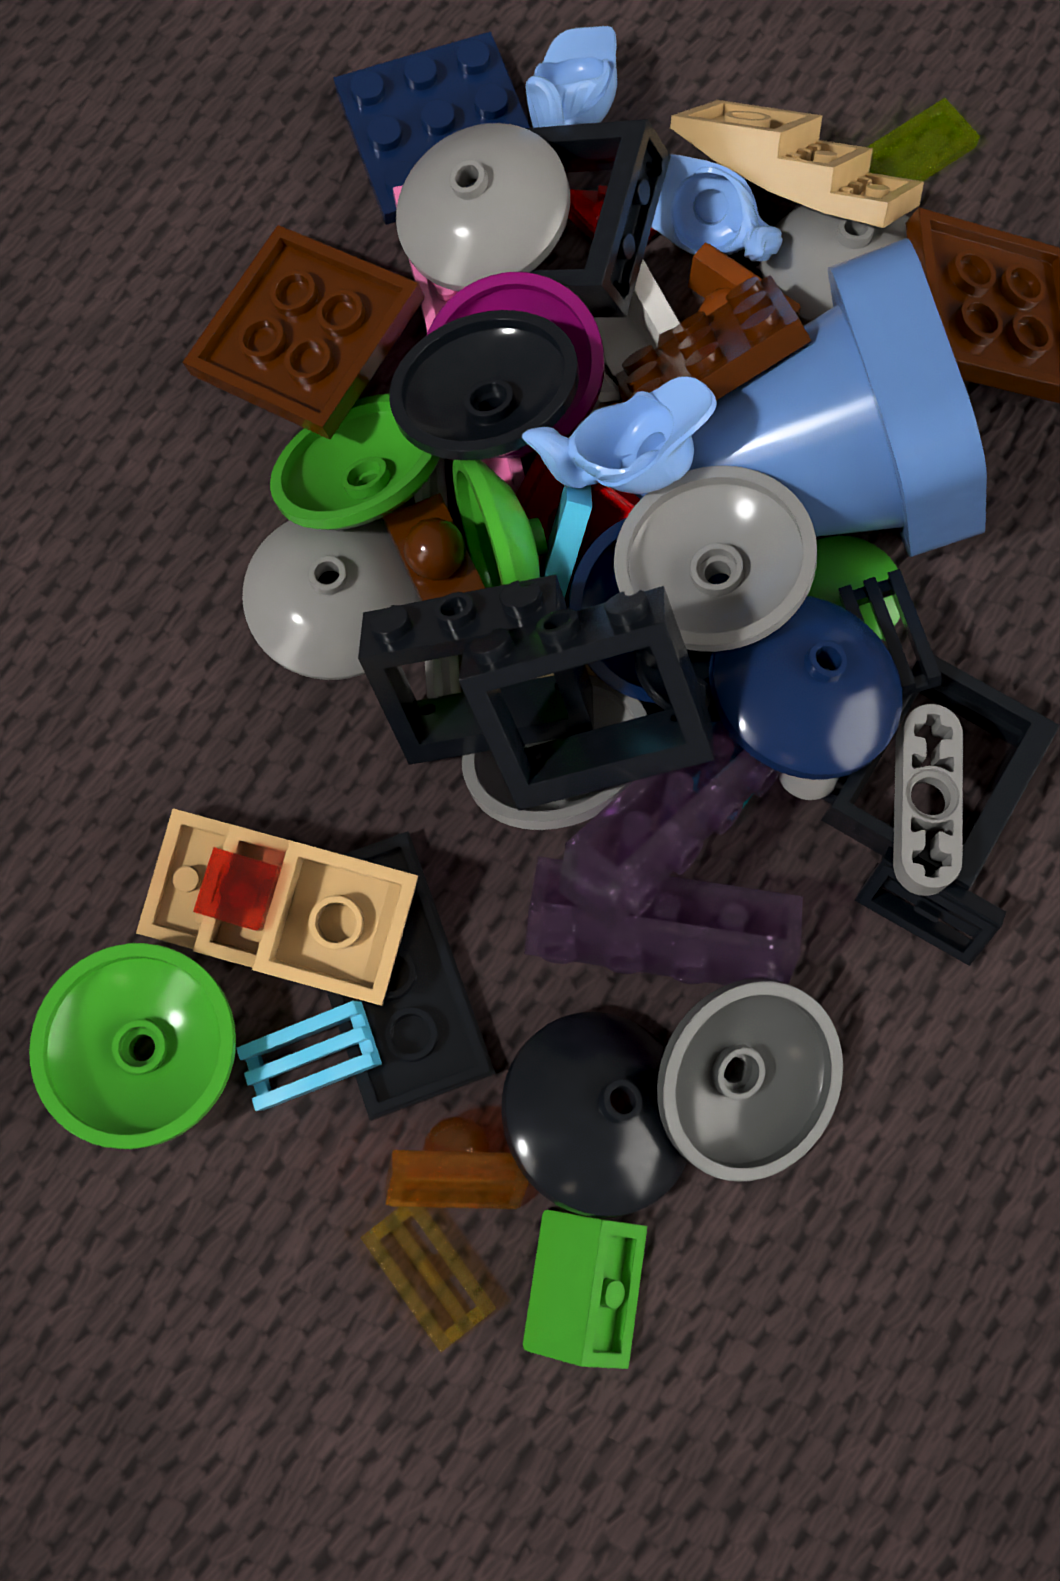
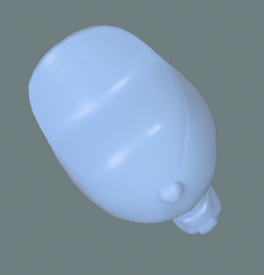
[526,26,617,128]
[651,154,783,262]
[522,376,717,494]

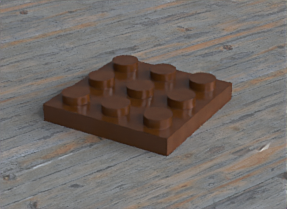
[905,207,1060,403]
[182,225,425,440]
[616,275,811,403]

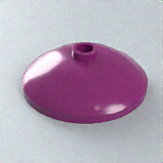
[426,272,605,458]

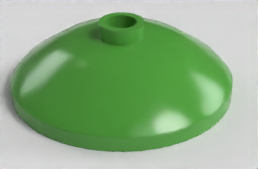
[270,394,440,530]
[453,460,548,588]
[29,943,236,1149]

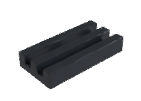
[838,569,941,697]
[854,846,1006,966]

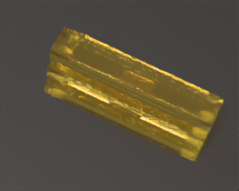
[360,1195,497,1353]

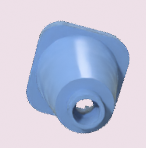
[635,238,987,557]

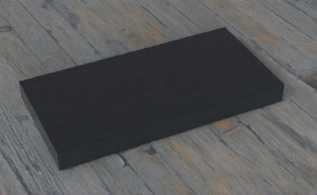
[327,831,496,1121]

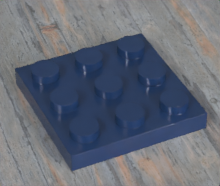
[333,31,530,225]

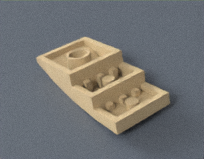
[670,100,924,228]
[136,808,419,1006]

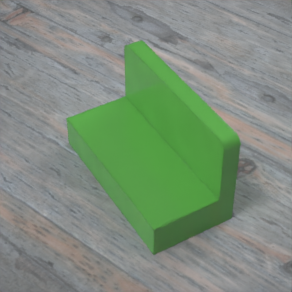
[523,1210,647,1369]

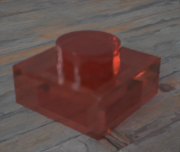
[193,847,281,931]

